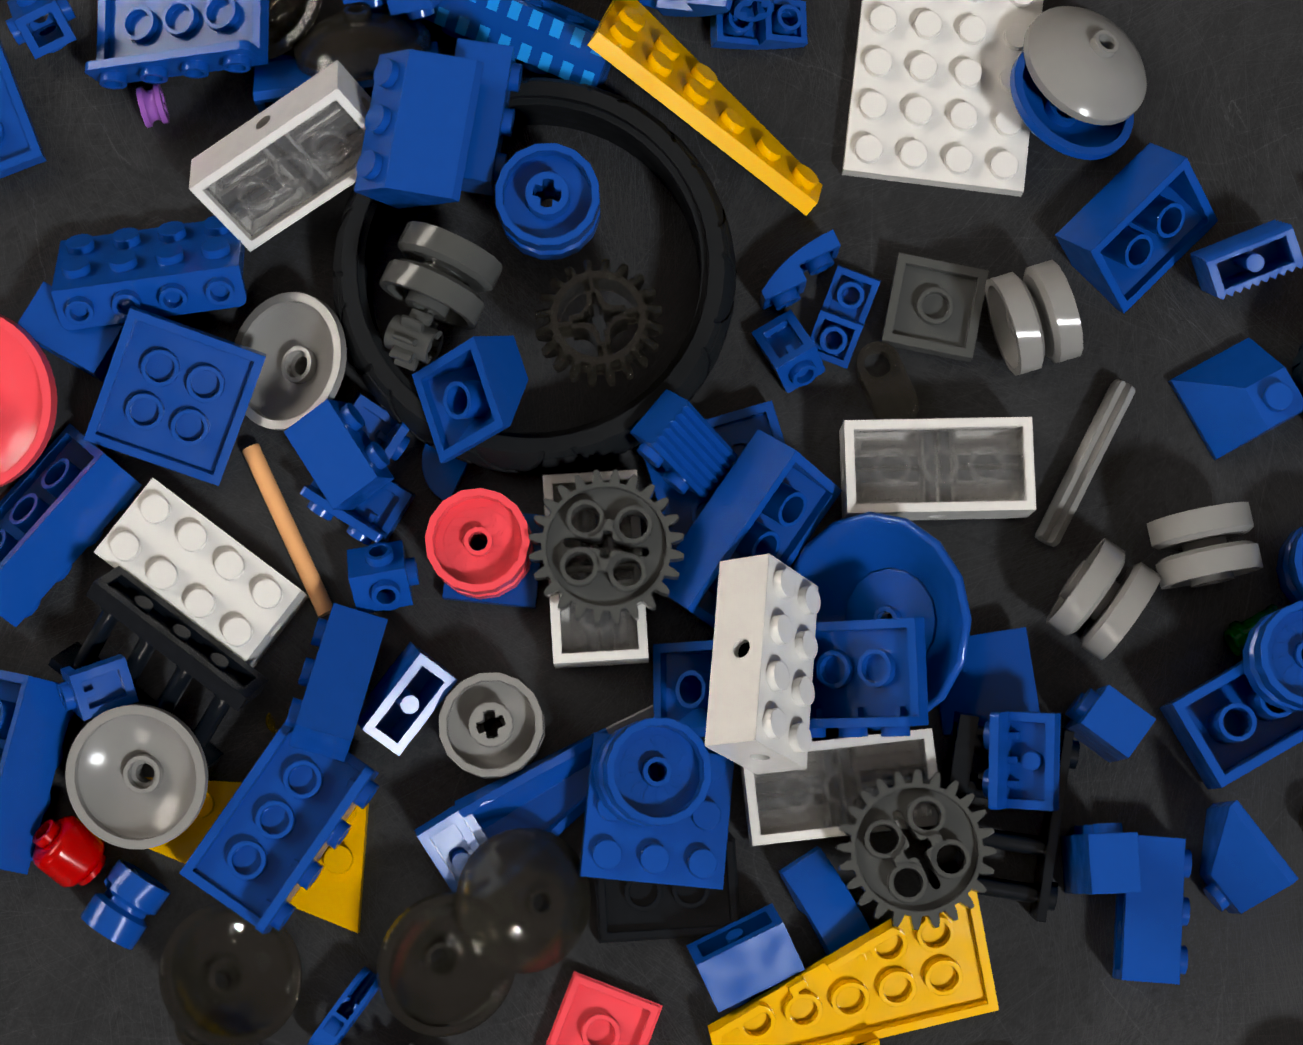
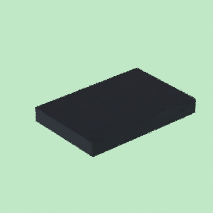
[595,838,740,943]

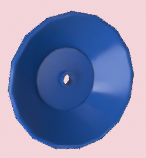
[792,512,972,731]

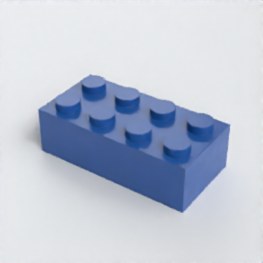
[1160,653,1303,790]

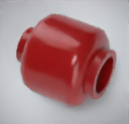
[32,816,106,888]

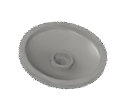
[1023,6,1147,126]
[234,292,347,431]
[65,704,208,850]

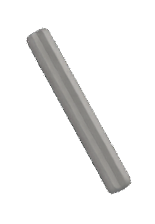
[1035,379,1135,547]

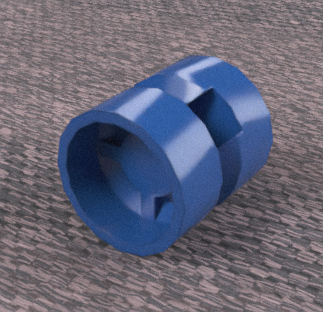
[80,859,171,950]

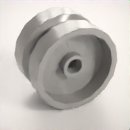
[985,260,1083,376]
[1147,502,1263,589]
[1046,538,1161,661]
[439,672,545,780]

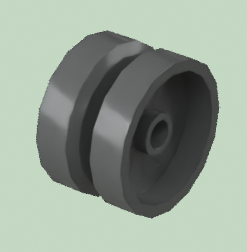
[379,221,503,330]

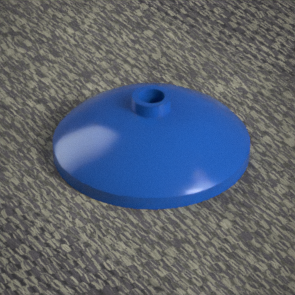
[1010,52,1134,160]

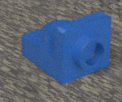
[751,309,825,393]
[57,654,139,721]

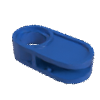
[307,966,384,1045]

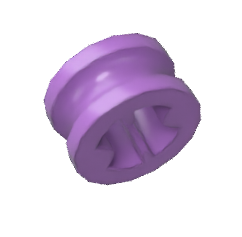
[136,84,170,128]

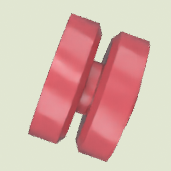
[425,488,534,600]

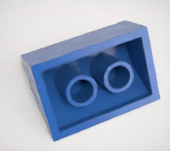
[354,49,484,209]
[1055,143,1218,313]

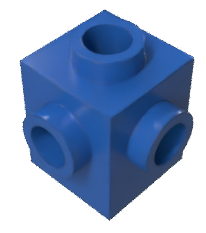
[5,0,77,60]
[347,540,420,613]

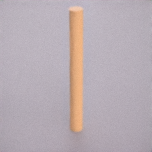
[242,444,333,618]

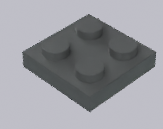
[880,253,989,362]

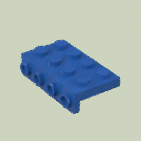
[85,0,269,89]
[51,216,247,330]
[809,617,929,738]
[179,720,379,934]

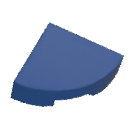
[422,444,469,501]

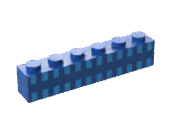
[402,0,612,88]

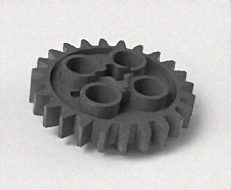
[529,469,684,626]
[836,769,997,930]

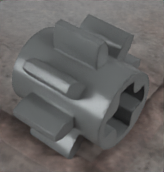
[384,308,443,371]

